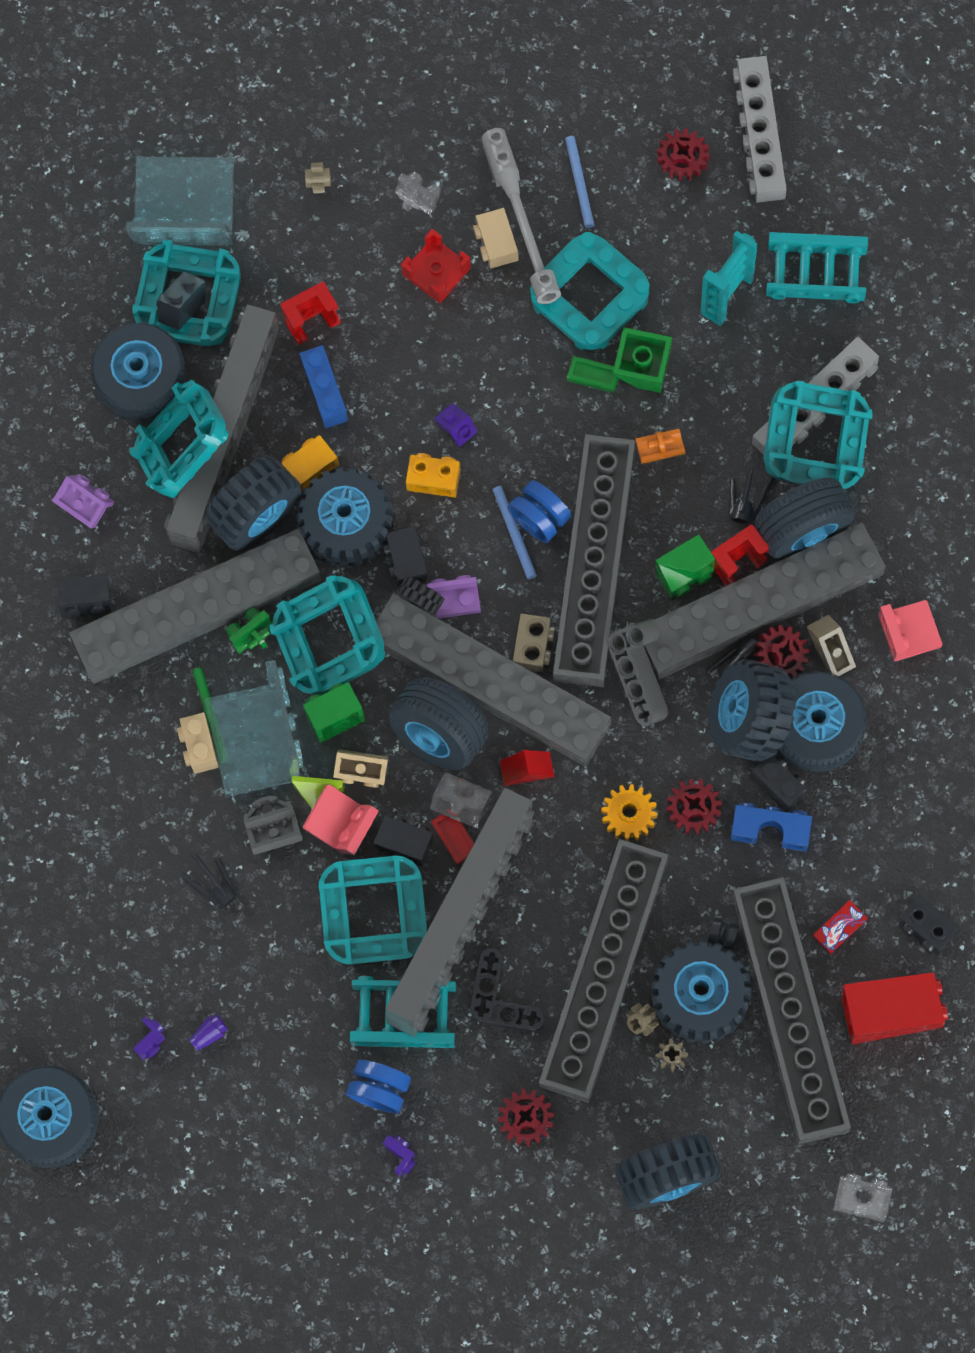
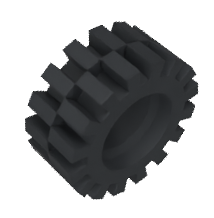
[396,576,445,617]

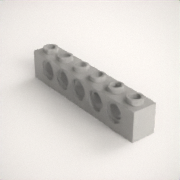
[733,56,786,203]
[752,337,879,455]

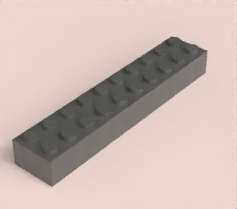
[164,304,279,553]
[553,434,635,688]
[644,523,886,680]
[69,529,322,684]
[376,593,611,767]
[386,788,534,1037]
[539,839,668,1103]
[732,877,851,1145]

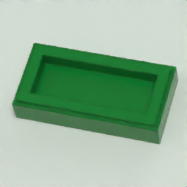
[567,356,619,393]

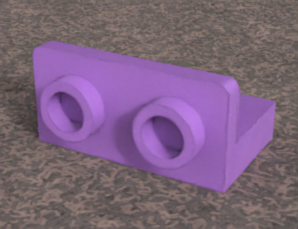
[52,474,114,529]
[426,575,481,619]

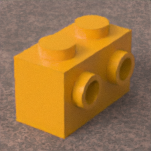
[282,435,339,493]
[406,453,461,498]

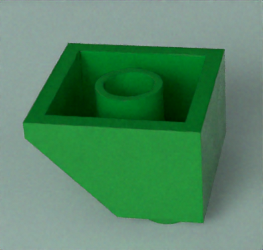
[613,327,672,393]
[655,535,715,599]
[303,682,365,744]

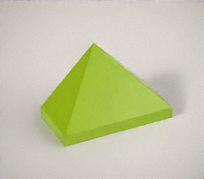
[292,776,344,809]

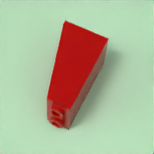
[840,972,948,1045]

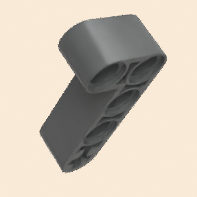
[607,620,668,726]

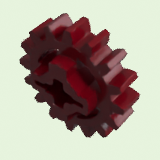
[657,128,710,181]
[754,625,809,679]
[666,779,722,835]
[498,1089,554,1147]

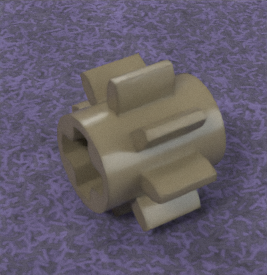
[305,162,331,193]
[626,1003,659,1036]
[655,1039,688,1073]

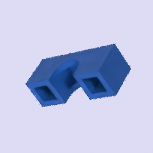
[299,345,348,429]
[731,803,812,852]

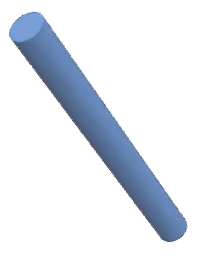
[565,136,595,228]
[493,486,537,579]

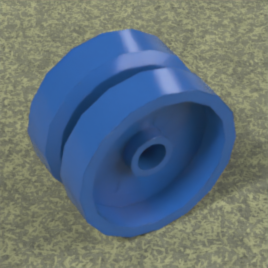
[507,480,572,543]
[345,1059,411,1114]

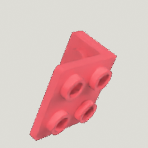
[878,600,942,662]
[303,785,379,855]

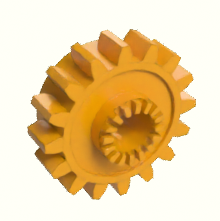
[601,784,657,842]

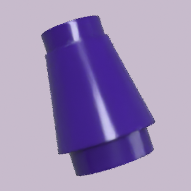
[189,1014,228,1051]

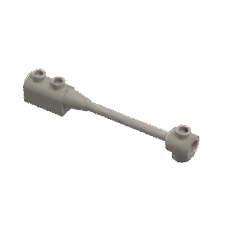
[482,128,561,304]

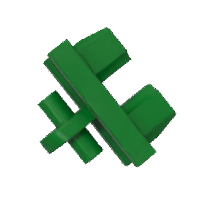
[226,607,272,654]

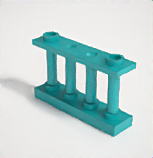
[700,231,757,326]
[766,232,868,303]
[350,976,456,1048]

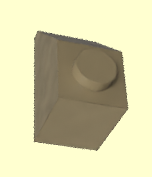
[807,615,856,677]

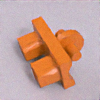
[636,429,685,464]

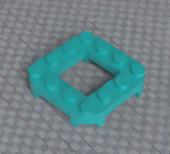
[530,232,650,351]
[132,240,241,346]
[129,380,229,498]
[764,381,872,489]
[270,575,385,695]
[319,856,427,964]

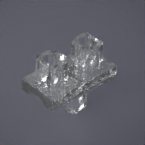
[395,171,441,216]

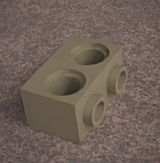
[513,614,555,673]

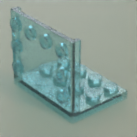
[126,156,234,245]
[204,660,303,797]

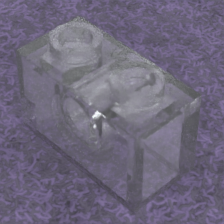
[430,772,492,828]
[833,1173,893,1222]

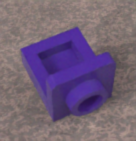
[434,403,477,446]
[133,1017,165,1060]
[383,1135,416,1177]

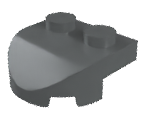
[244,796,303,855]

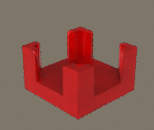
[401,229,471,304]
[280,281,341,345]
[711,524,770,587]

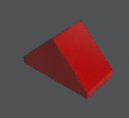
[500,750,554,786]

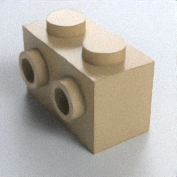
[473,208,518,269]
[177,713,219,774]
[333,749,388,788]

